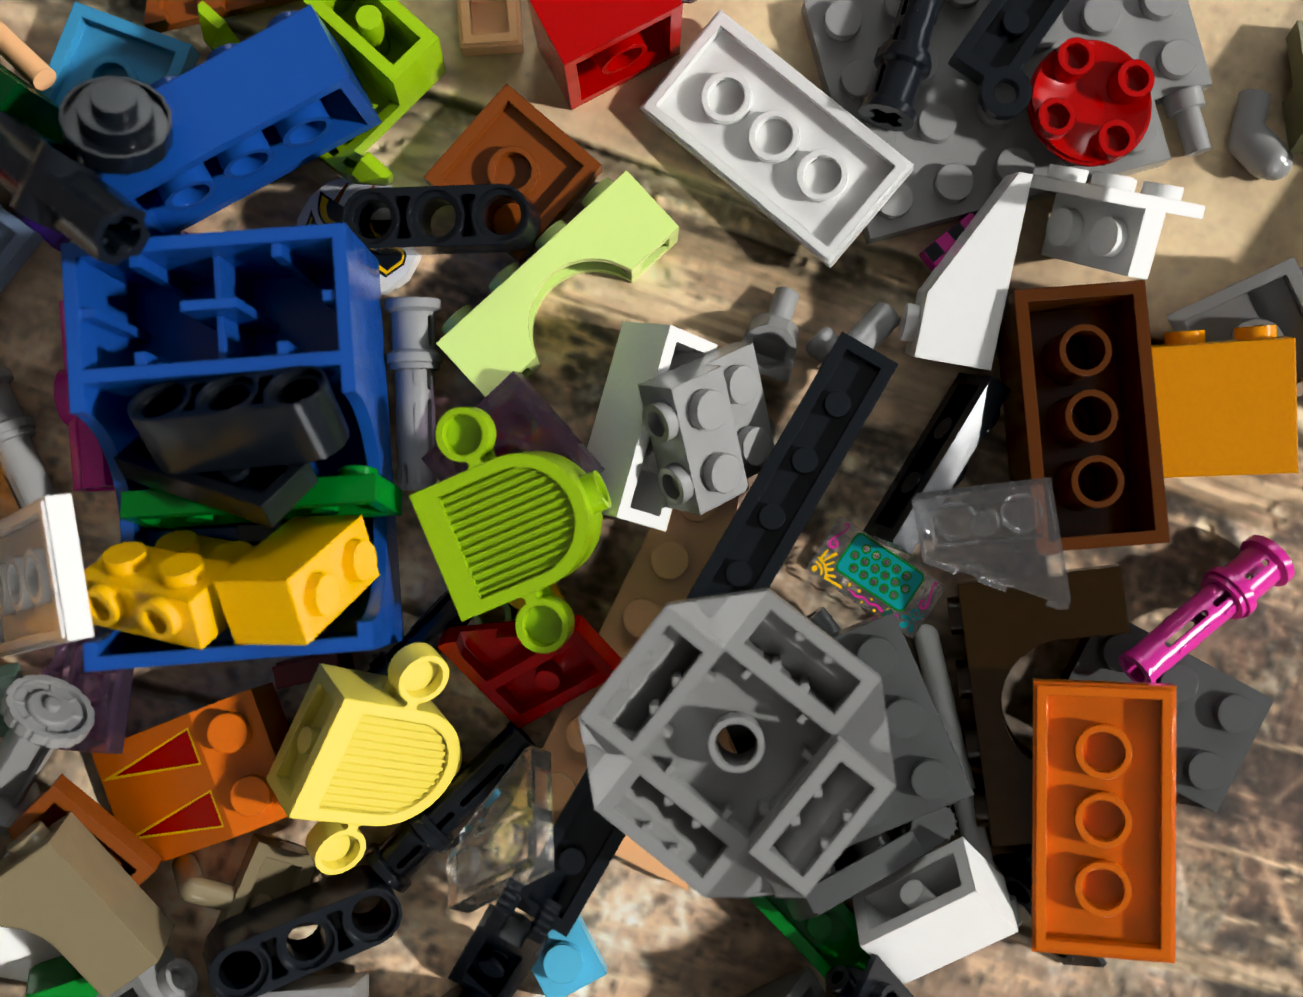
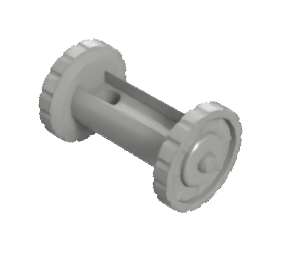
[0,674,95,836]

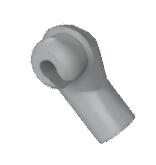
[1228,89,1293,181]
[806,302,900,368]

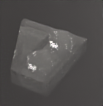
[912,477,1071,610]
[446,745,554,914]

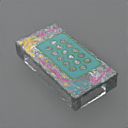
[803,516,946,640]

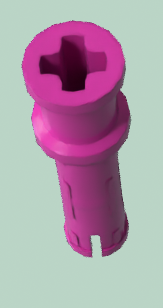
[1118,535,1295,683]

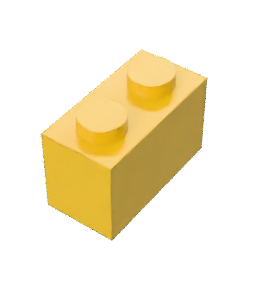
[213,515,380,645]

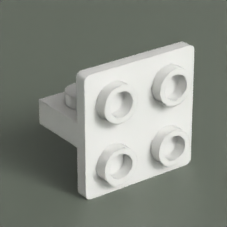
[1030,164,1206,280]

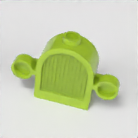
[409,407,611,654]

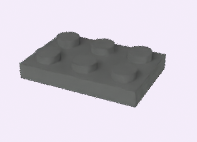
[1060,622,1274,813]

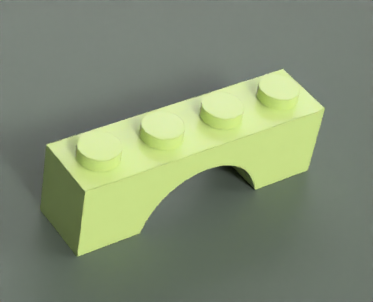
[436,170,679,407]

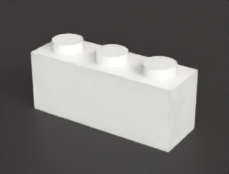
[583,322,718,532]

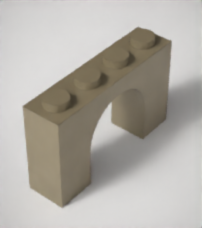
[0,811,175,997]

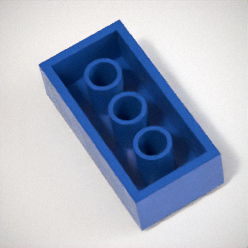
[102,5,382,237]

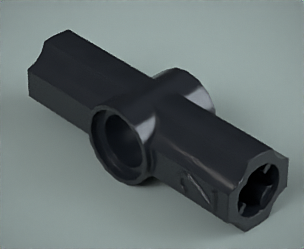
[0,110,151,267]

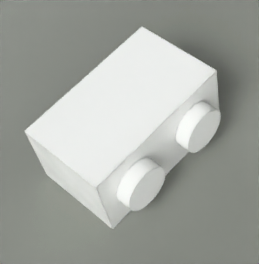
[852,836,1019,984]

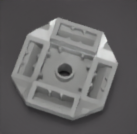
[578,588,896,898]

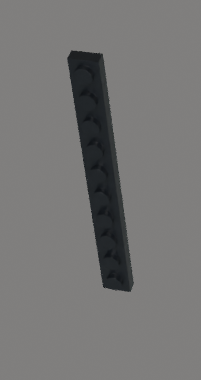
[517,331,899,937]

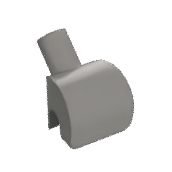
[741,286,799,382]

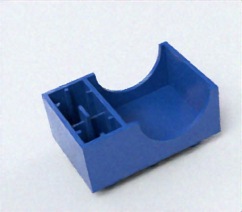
[61,222,404,672]

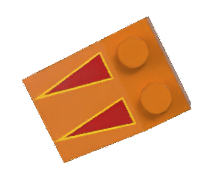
[91,682,289,863]

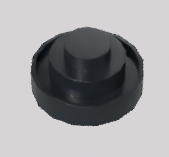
[59,76,173,175]

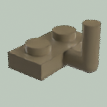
[172,833,316,967]

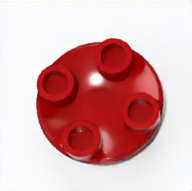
[1027,37,1155,167]

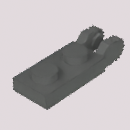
[783,807,958,922]

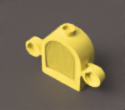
[266,642,462,875]

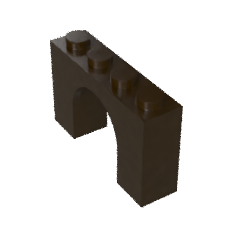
[947,564,1130,846]

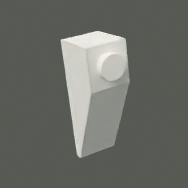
[899,172,1033,370]

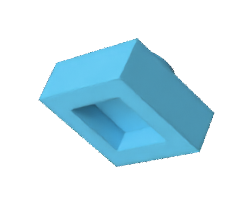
[531,915,608,997]

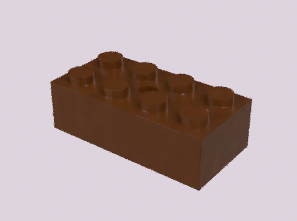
[997,280,1170,554]

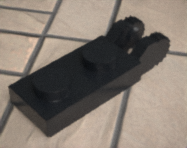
[448,877,562,997]

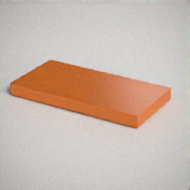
[1031,678,1177,964]

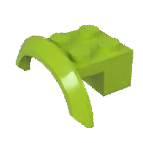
[198,0,446,186]

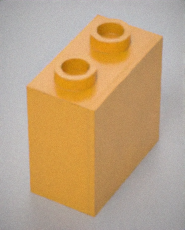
[1151,325,1299,478]

